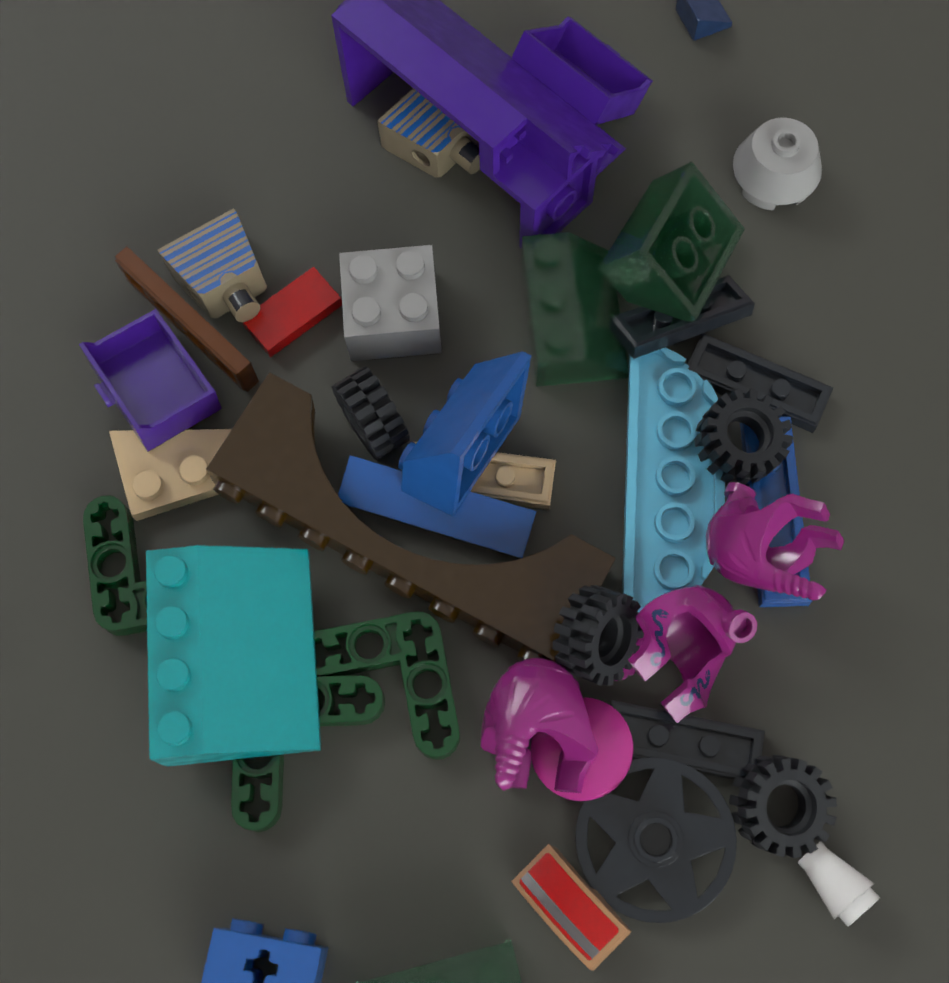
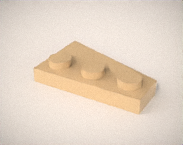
[109,429,232,521]

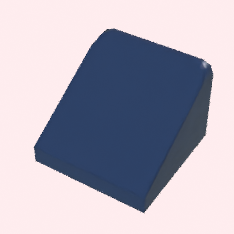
[675,0,732,41]

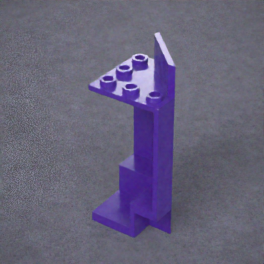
[331,0,626,258]

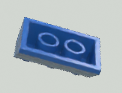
[398,351,531,517]

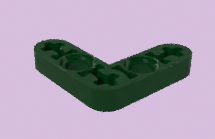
[83,495,147,636]
[314,612,460,760]
[231,675,385,832]

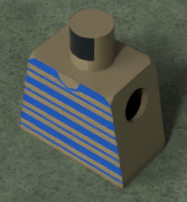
[377,88,480,178]
[158,208,267,322]

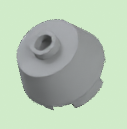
[733,118,822,210]

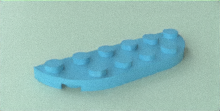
[622,347,725,612]

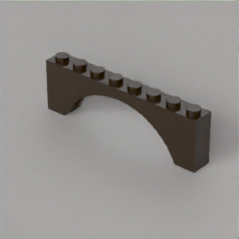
[206,372,616,662]

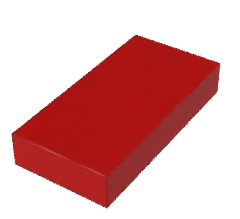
[242,266,342,358]

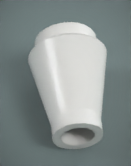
[797,841,880,927]

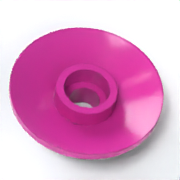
[531,698,634,801]

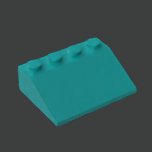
[146,545,321,767]

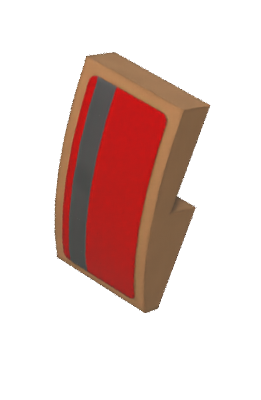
[511,844,632,971]

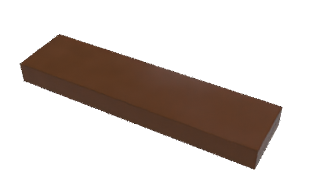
[115,246,259,392]

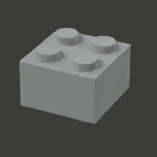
[339,245,442,361]

